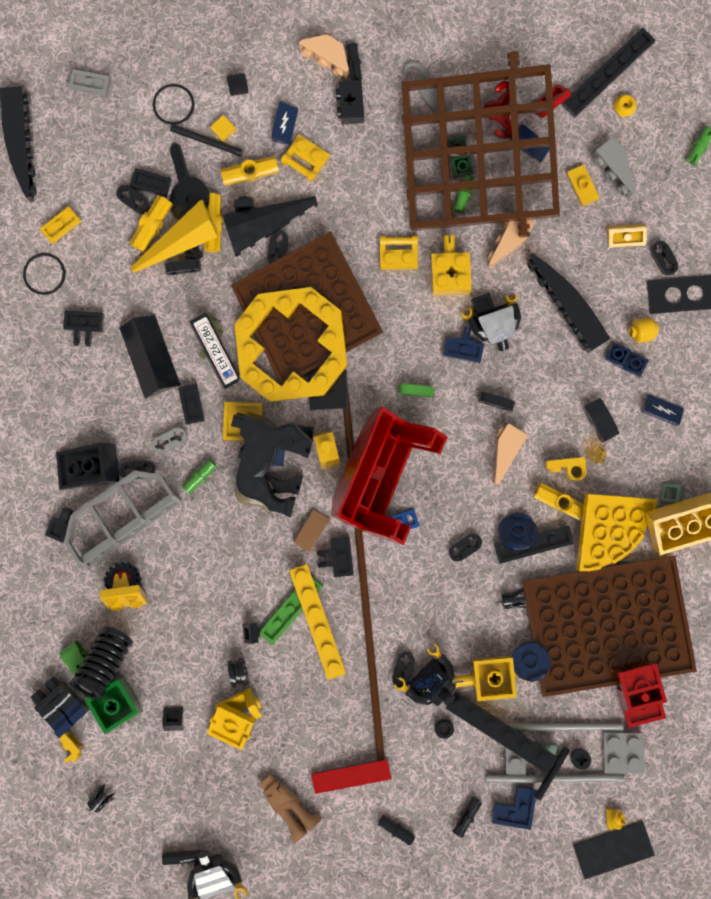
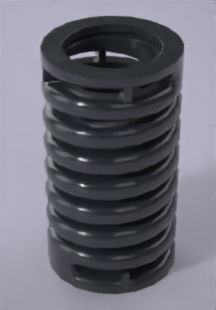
[69,626,133,701]

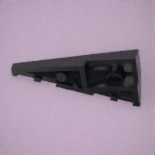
[222,196,318,257]

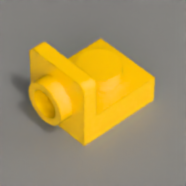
[59,730,85,764]

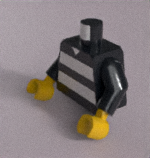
[187,850,248,899]

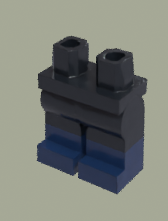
[30,676,90,738]

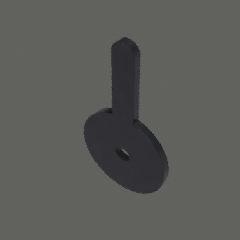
[170,144,210,220]

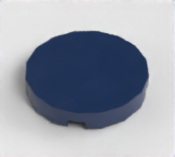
[499,513,537,550]
[512,642,551,682]

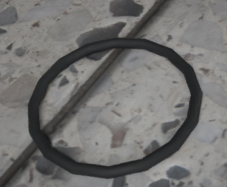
[152,84,195,125]
[23,253,66,295]

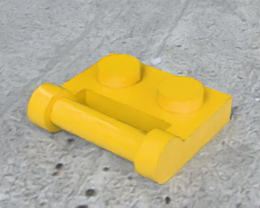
[280,135,330,183]
[380,235,418,270]

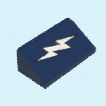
[271,102,298,145]
[641,394,684,426]

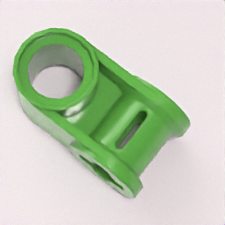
[59,640,87,676]

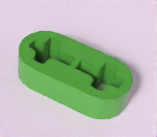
[398,384,435,398]

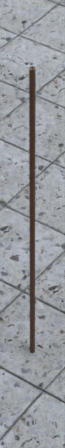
[343,368,385,760]

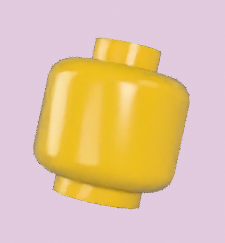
[628,317,659,343]

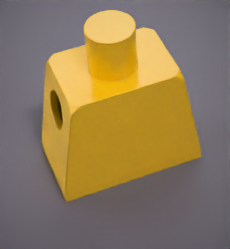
[314,430,340,469]

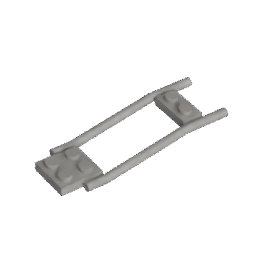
[486,722,645,783]

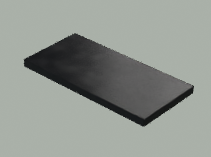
[573,821,655,880]

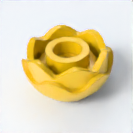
[613,94,637,117]

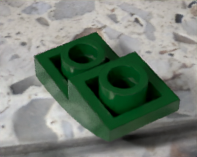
[448,135,473,177]

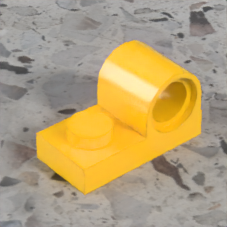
[544,457,586,481]

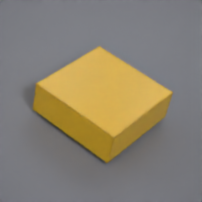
[210,115,236,142]

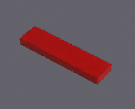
[311,758,392,794]

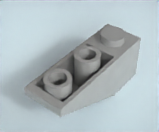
[593,136,635,198]

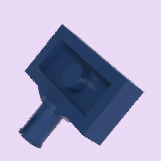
[443,327,484,364]

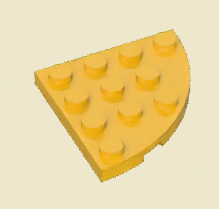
[576,493,658,571]

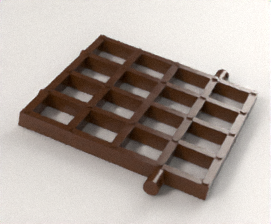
[402,51,560,238]

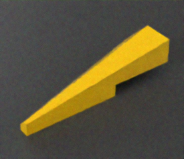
[131,199,218,273]

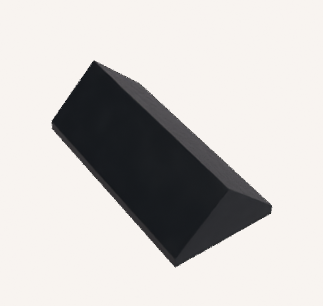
[119,315,181,399]

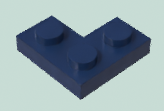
[491,786,537,830]

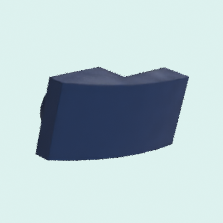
[605,342,649,378]

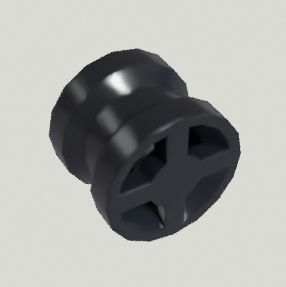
[570,748,592,770]

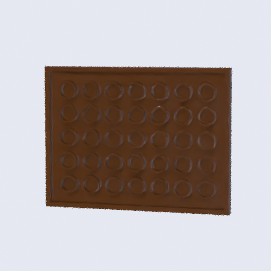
[522,555,697,697]

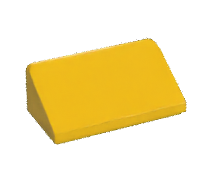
[607,223,647,248]

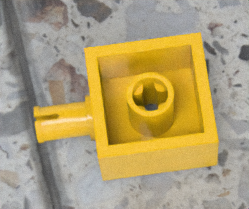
[430,235,472,296]
[454,655,517,701]

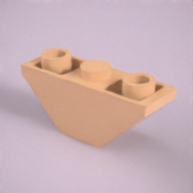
[299,34,349,79]

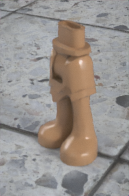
[259,774,322,844]

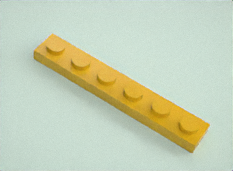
[289,563,346,680]

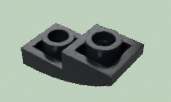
[583,398,620,443]

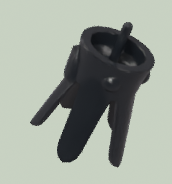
[497,588,527,609]
[87,784,115,813]

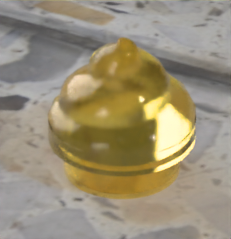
[585,445,607,464]

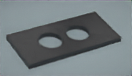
[647,275,711,314]

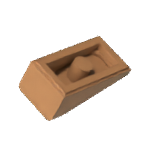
[294,509,330,552]

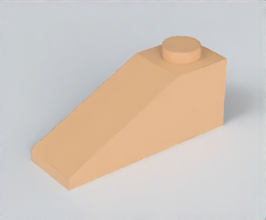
[493,423,528,485]

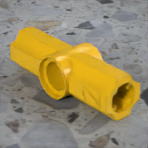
[220,156,279,186]
[204,193,223,253]
[129,195,173,253]
[533,483,584,522]

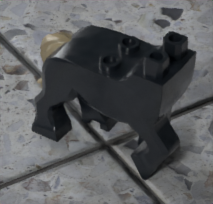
[231,412,314,518]

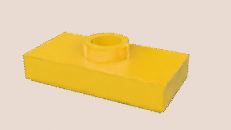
[566,164,600,207]
[39,206,82,245]

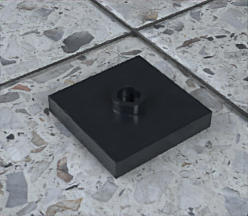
[309,370,348,410]

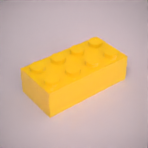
[645,493,711,555]

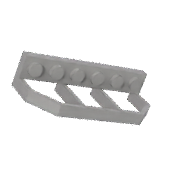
[64,471,182,569]

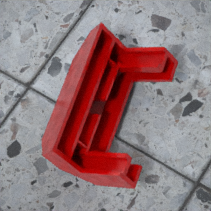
[331,406,448,545]

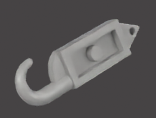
[403,61,453,123]

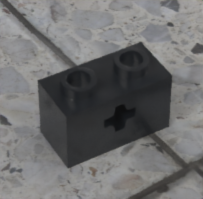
[335,80,364,125]

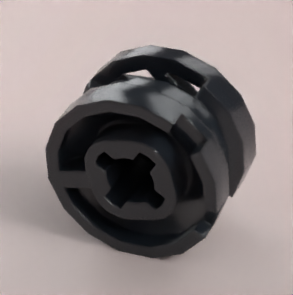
[228,658,249,688]

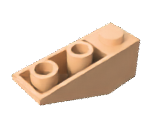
[487,220,535,268]

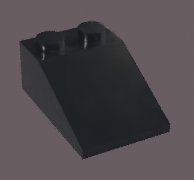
[56,442,119,490]

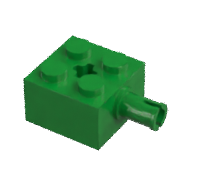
[85,678,143,735]

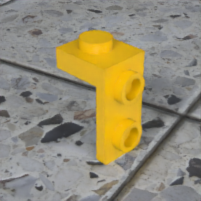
[215,688,262,719]

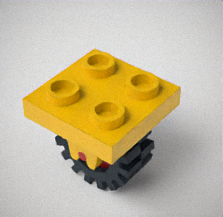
[99,562,147,611]

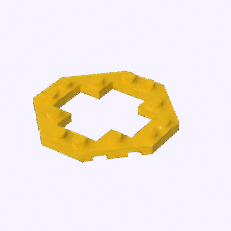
[234,287,348,402]

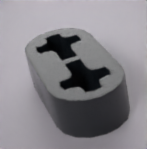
[116,185,150,215]
[267,231,289,264]
[650,241,678,276]
[165,259,201,275]
[478,392,515,411]
[118,460,156,479]
[448,534,482,562]
[392,652,415,688]

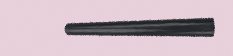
[170,124,243,157]

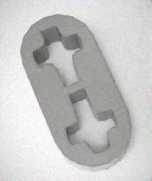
[152,428,188,454]

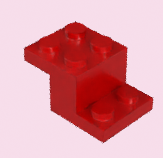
[617,663,667,728]

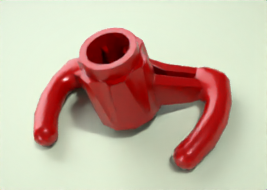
[483,81,512,140]

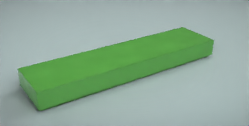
[260,577,323,645]

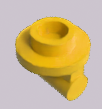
[605,808,625,830]

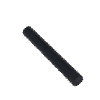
[534,746,570,801]

